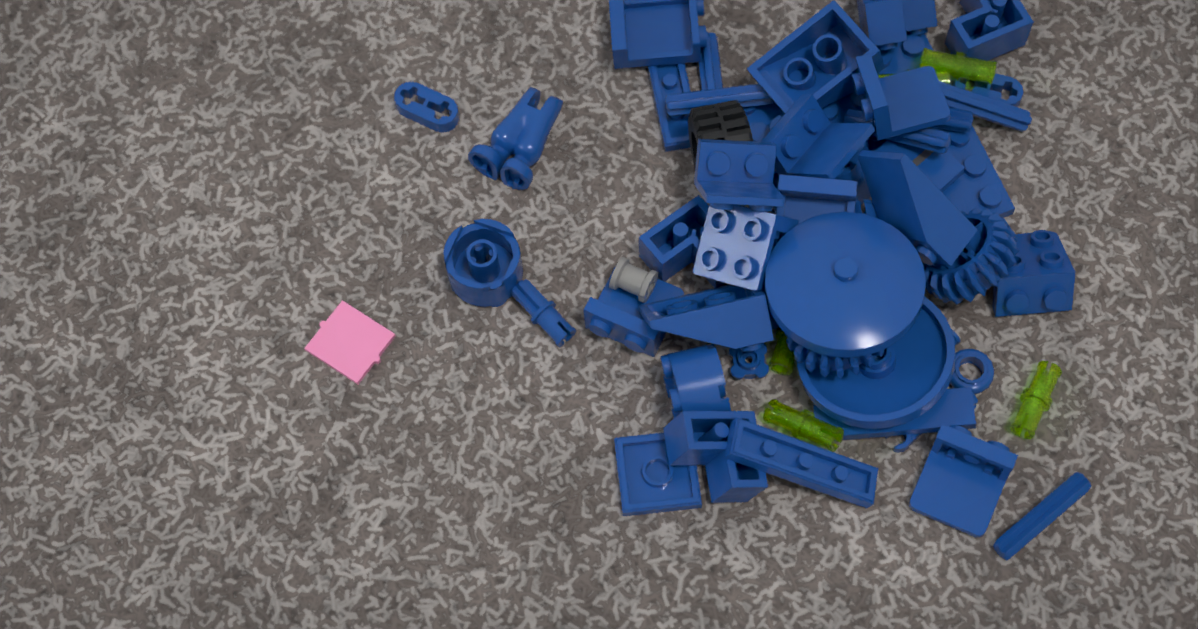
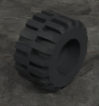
[688,100,753,167]

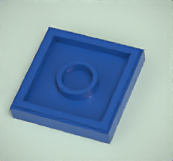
[614,433,702,517]

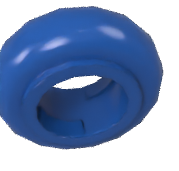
[950,348,994,394]

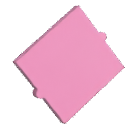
[304,300,396,385]

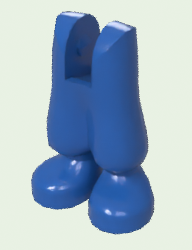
[468,87,563,190]

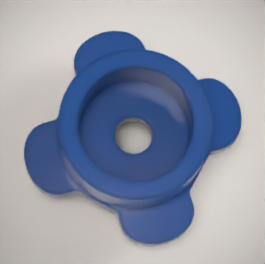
[729,343,769,379]

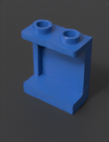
[609,0,707,69]
[773,174,858,249]

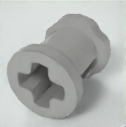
[609,257,658,303]

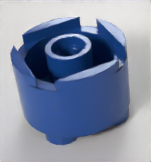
[443,219,523,307]
[660,344,731,419]

